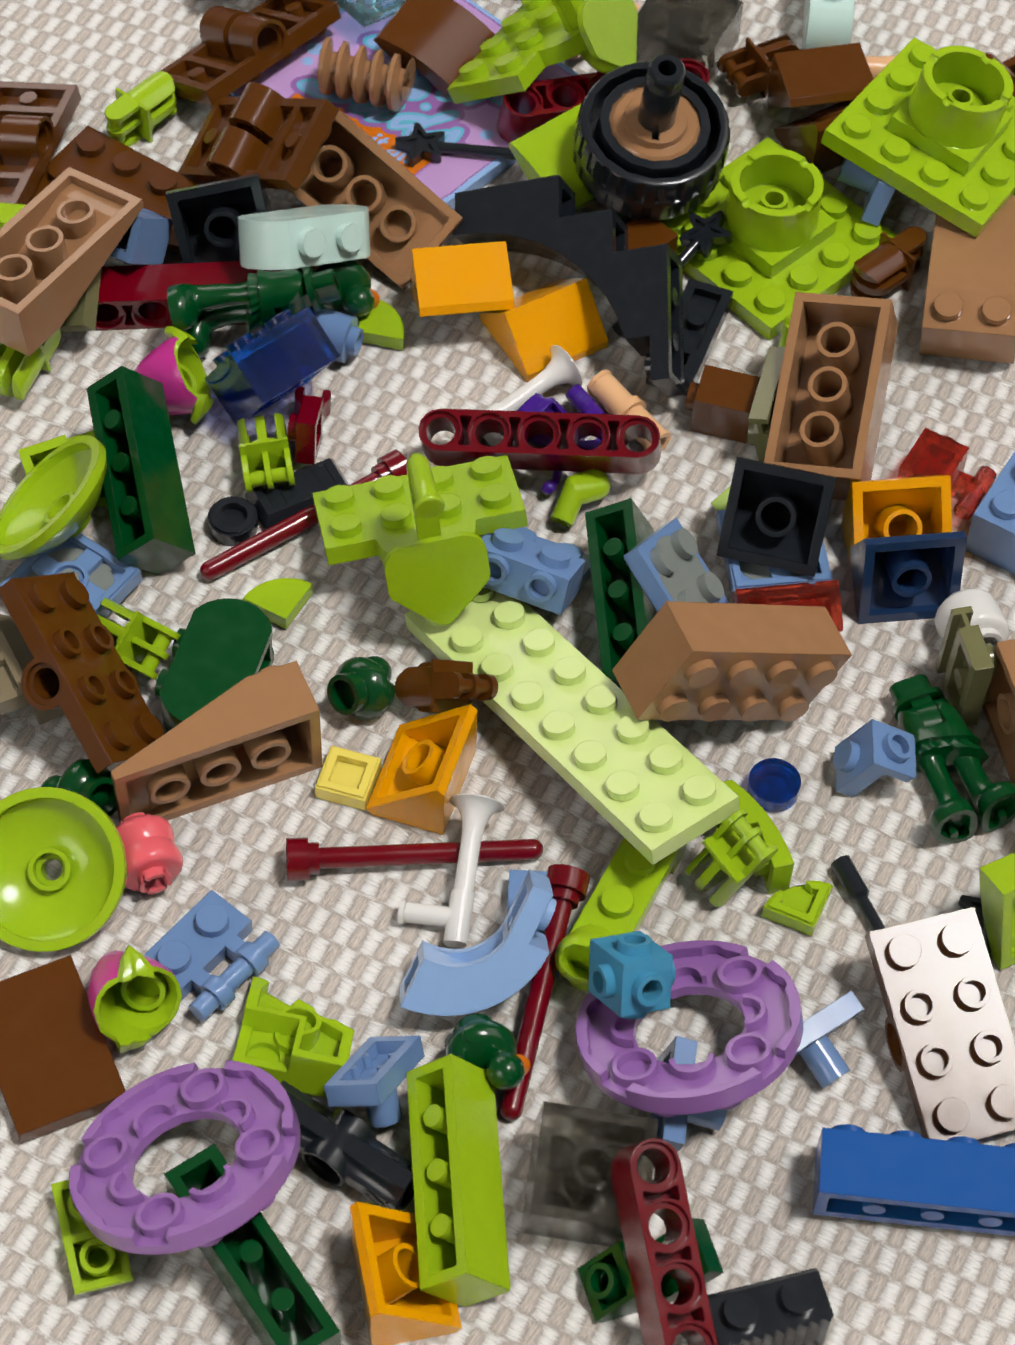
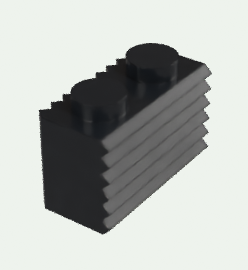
[708,1268,834,1345]

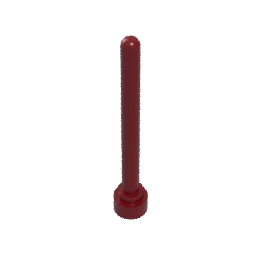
[200,449,407,581]
[286,837,543,881]
[500,864,590,1121]

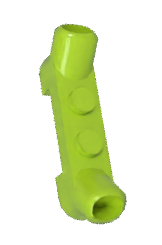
[555,838,687,992]

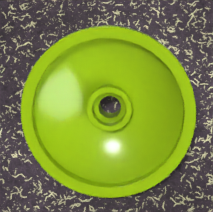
[0,435,107,560]
[0,787,127,952]

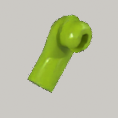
[550,469,611,527]

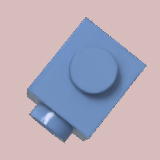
[833,719,916,797]

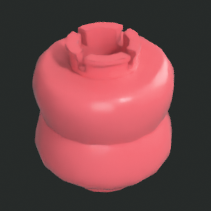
[116,812,183,894]

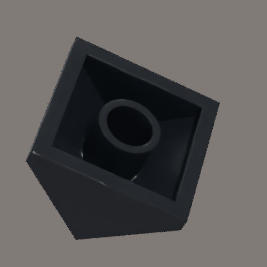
[166,173,272,263]
[716,457,836,576]

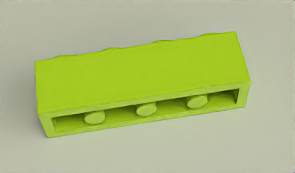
[406,1054,511,1307]

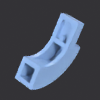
[399,870,557,1016]

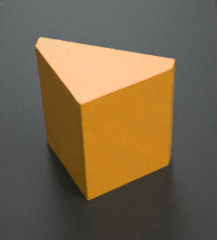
[410,241,515,317]
[480,278,608,382]
[841,475,952,571]
[366,704,477,835]
[350,1201,462,1345]

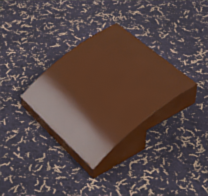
[373,0,495,97]

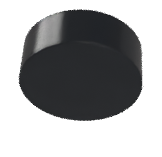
[208,496,258,546]

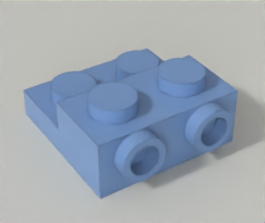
[482,527,592,615]

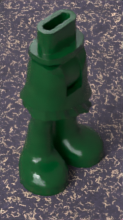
[167,267,342,358]
[889,674,1015,843]

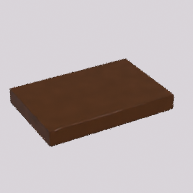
[0,955,126,1144]

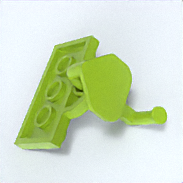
[447,0,638,104]
[312,453,528,625]

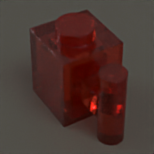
[897,427,997,520]

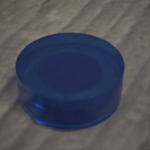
[747,758,801,812]

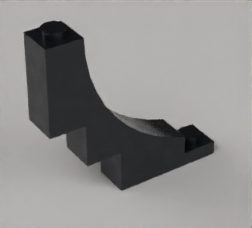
[453,175,685,397]

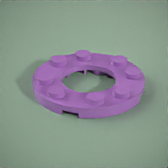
[576,940,803,1117]
[69,1060,301,1255]

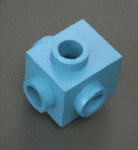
[588,931,676,1019]

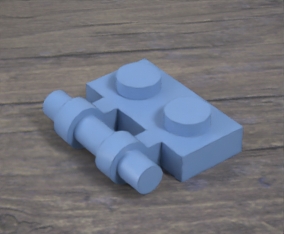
[144,889,280,1022]

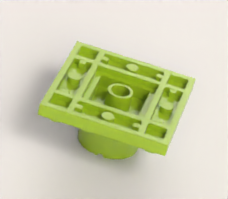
[821,37,1015,238]
[659,137,896,341]

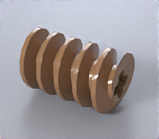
[317,37,416,112]

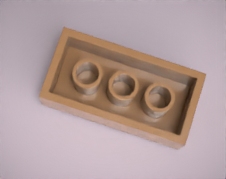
[764,292,898,500]
[612,601,852,722]

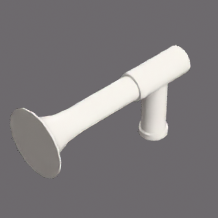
[482,345,583,446]
[398,793,505,948]

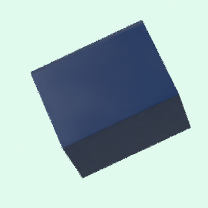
[850,531,967,624]

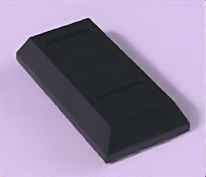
[245,458,349,529]

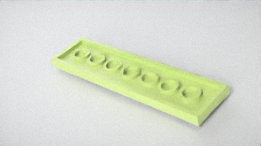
[404,587,739,865]

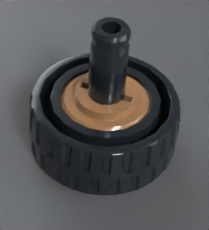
[573,54,731,220]

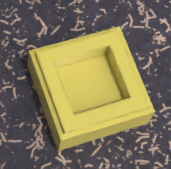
[315,745,381,811]

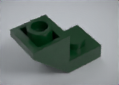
[577,1218,724,1323]

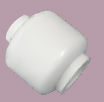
[934,589,1009,650]

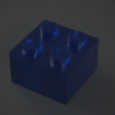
[205,306,340,427]

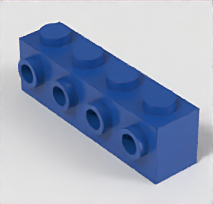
[813,1124,1015,1236]

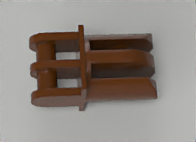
[716,34,800,98]
[850,226,927,298]
[394,659,498,713]

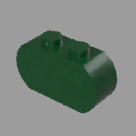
[155,598,275,732]

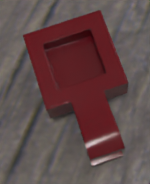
[287,387,331,465]

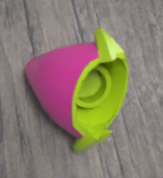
[134,326,214,425]
[87,945,182,1053]

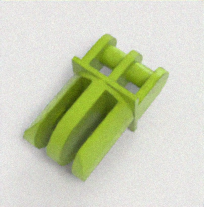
[104,71,177,147]
[0,328,61,401]
[237,413,296,493]
[97,598,181,681]
[685,808,778,907]

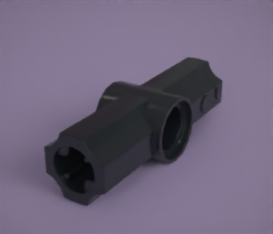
[280,1080,414,1211]

